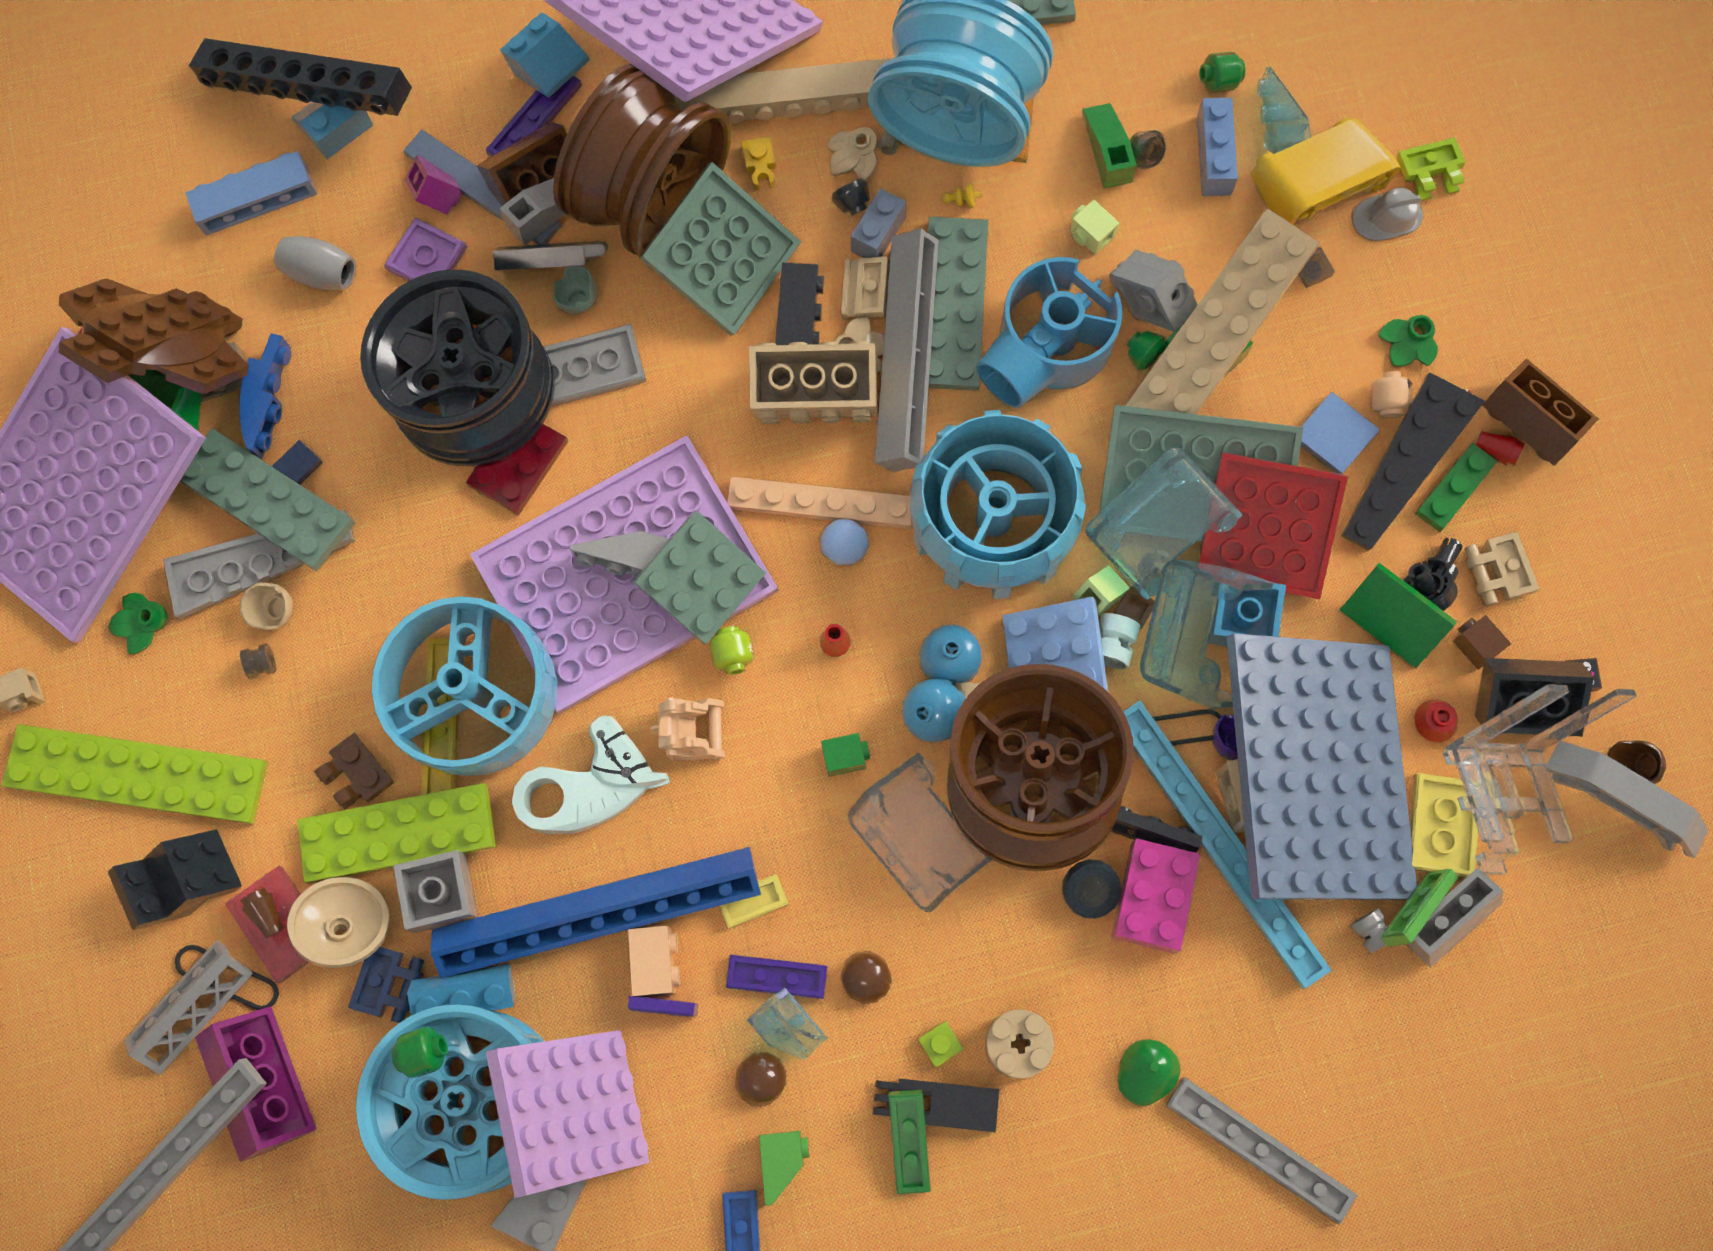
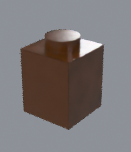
[1453,615,1511,670]

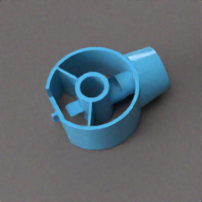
[976,257,1122,408]

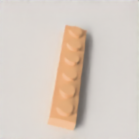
[727,477,912,529]

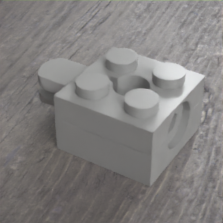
[1109,250,1198,332]

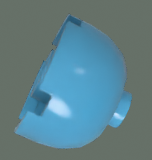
[919,624,982,686]
[902,678,966,742]

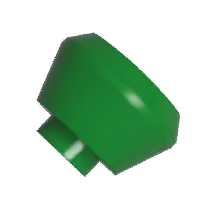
[1127,330,1166,370]

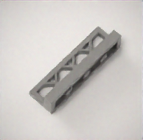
[124,940,253,1075]

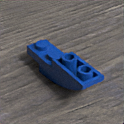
[239,333,291,460]

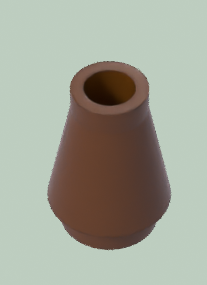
[240,887,284,939]

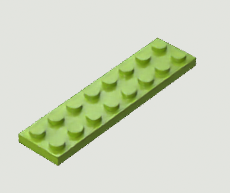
[2,724,268,824]

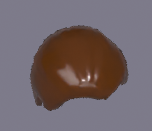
[1607,740,1666,784]

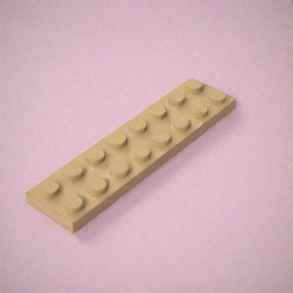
[1125,208,1320,414]

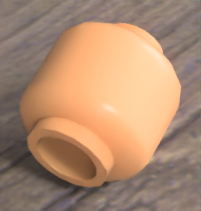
[1371,371,1413,418]

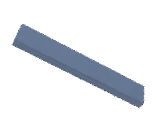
[403,129,561,244]

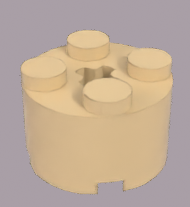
[985,1009,1054,1079]

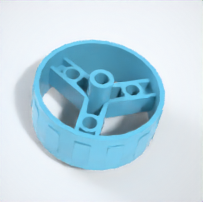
[372,596,557,776]

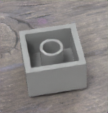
[393,850,478,933]

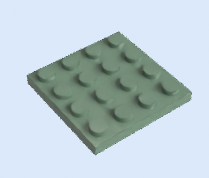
[639,162,801,336]

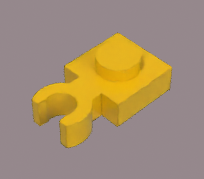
[742,136,776,190]

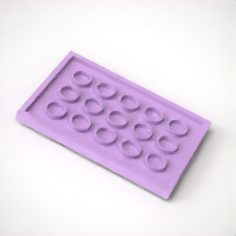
[486,1030,650,1198]

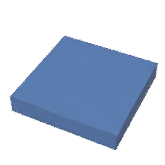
[1301,392,1380,474]

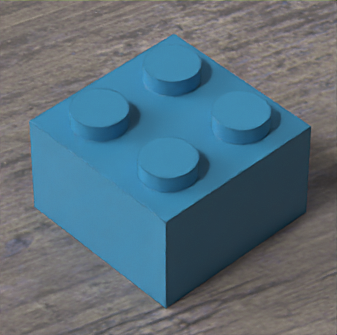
[1207,574,1286,647]

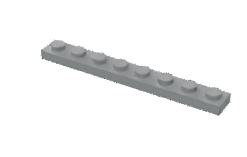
[58,1058,267,1251]

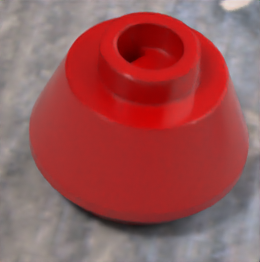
[1414,699,1459,742]

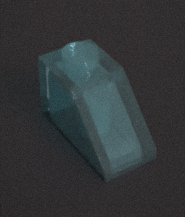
[747,988,828,1060]

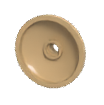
[287,877,389,968]

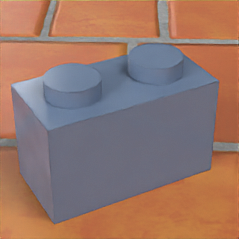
[851,188,906,258]

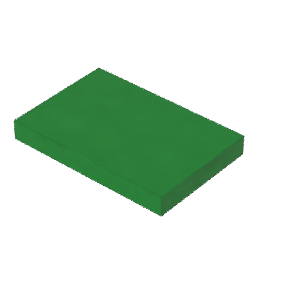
[1340,563,1457,668]

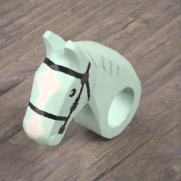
[512,715,670,834]

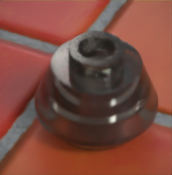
[1130,130,1166,170]

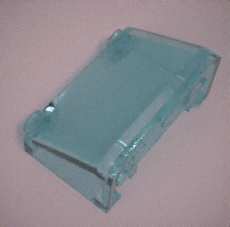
[1085,447,1243,600]

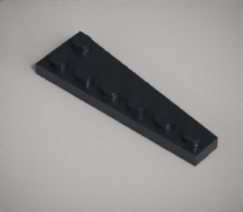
[1341,372,1485,551]

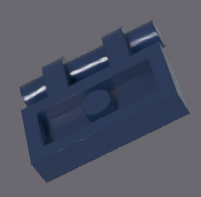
[348,947,425,1023]

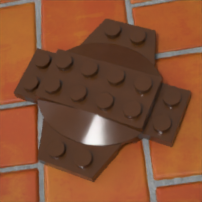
[58,278,249,394]

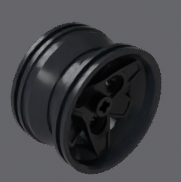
[360,270,555,467]

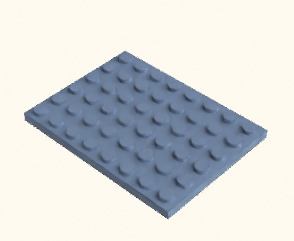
[1226,633,1417,900]

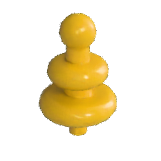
[942,183,982,208]

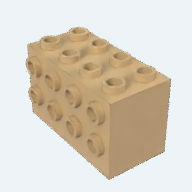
[749,341,877,424]

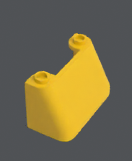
[1250,117,1401,227]

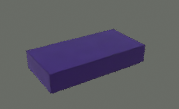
[628,996,698,1017]

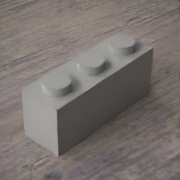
[1406,868,1503,968]

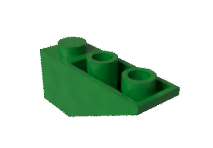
[1082,103,1137,188]

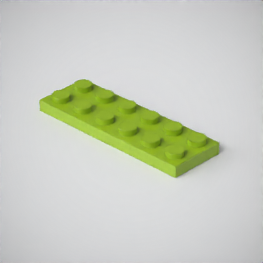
[297,783,496,884]

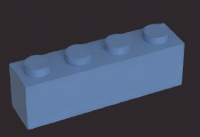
[185,151,317,236]

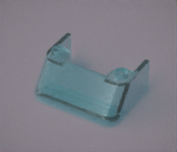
[1140,560,1273,709]

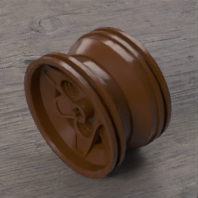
[553,64,731,257]
[947,664,1134,871]

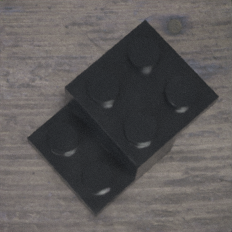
[108,829,242,930]

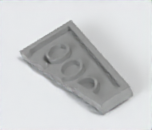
[491,1179,588,1251]

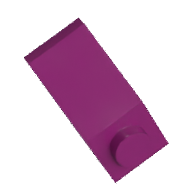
[404,155,461,215]

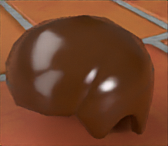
[841,951,892,1004]
[735,1052,786,1106]

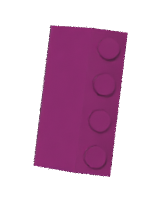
[195,1006,317,1162]

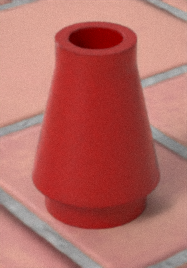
[1476,430,1525,466]
[820,624,851,657]

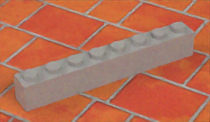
[875,228,939,472]

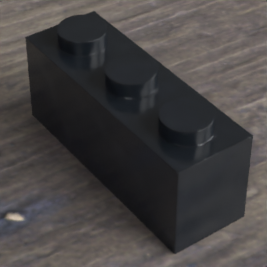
[775,262,824,345]

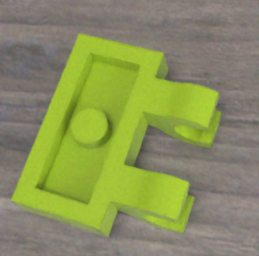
[1396,137,1465,201]

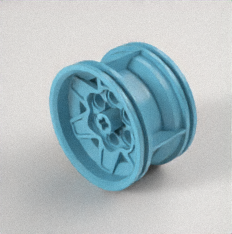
[356,1004,544,1200]

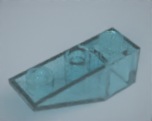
[1257,67,1311,154]

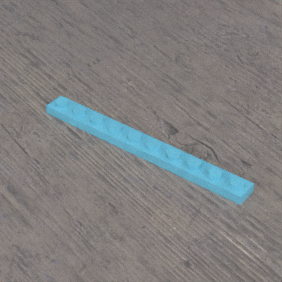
[1123,701,1332,989]

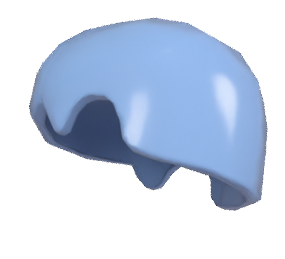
[819,519,869,565]

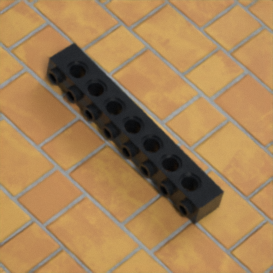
[189,38,412,116]

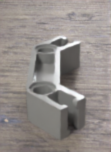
[1545,740,1709,858]

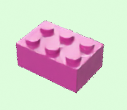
[1111,839,1200,954]

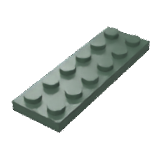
[928,216,988,391]
[180,428,355,572]

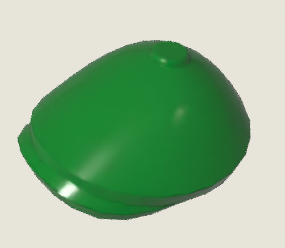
[1117,1039,1180,1106]

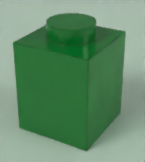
[821,733,870,777]

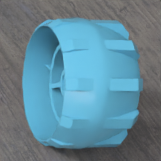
[910,410,1086,599]

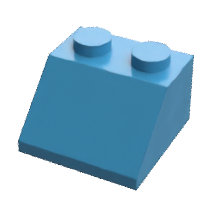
[500,12,590,98]
[291,102,373,159]

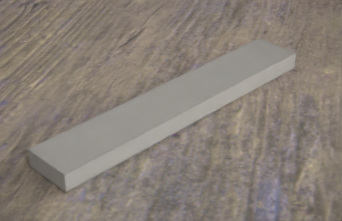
[1166,1077,1358,1224]

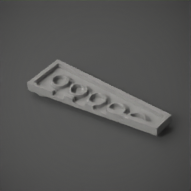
[163,510,355,619]

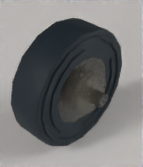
[1062,859,1122,919]

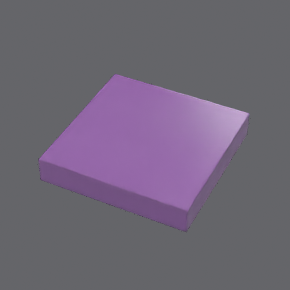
[384,218,468,281]

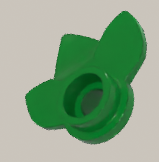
[1378,315,1438,367]
[108,592,167,655]

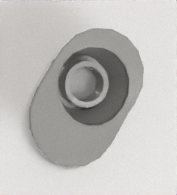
[1352,188,1423,241]

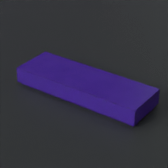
[726,955,828,999]

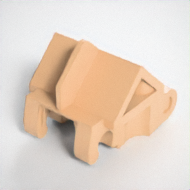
[651,698,725,761]

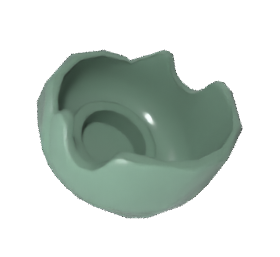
[553,265,598,315]

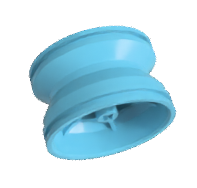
[868,0,1054,167]

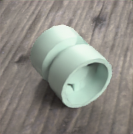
[1099,613,1140,669]

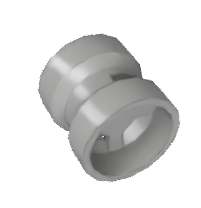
[1351,908,1388,954]

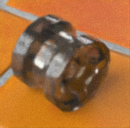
[240,643,277,680]

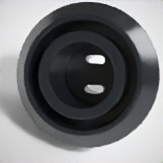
[831,178,870,216]

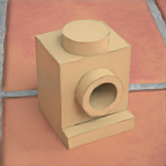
[0,667,45,712]

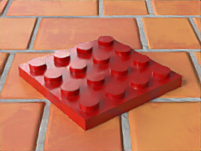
[1195,452,1348,599]

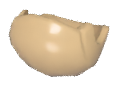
[240,583,293,631]

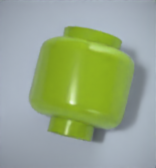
[709,626,754,675]

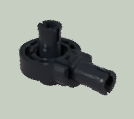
[1403,538,1463,611]

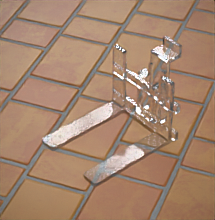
[1443,684,1637,875]

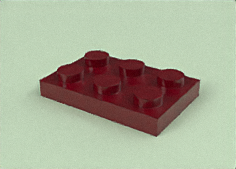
[465,424,568,516]

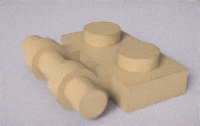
[1464,532,1539,606]

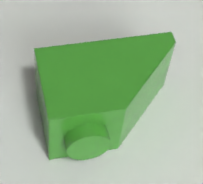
[759,1131,809,1206]

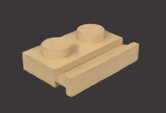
[841,257,890,319]

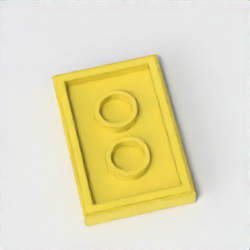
[1410,773,1482,878]

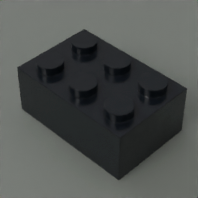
[1475,658,1594,737]

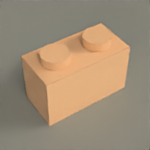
[628,926,680,997]

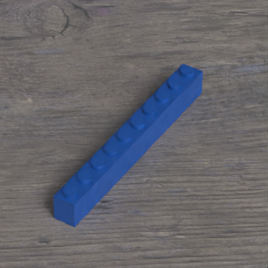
[430,847,761,979]

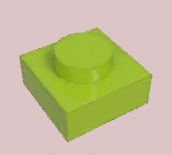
[918,1021,964,1068]

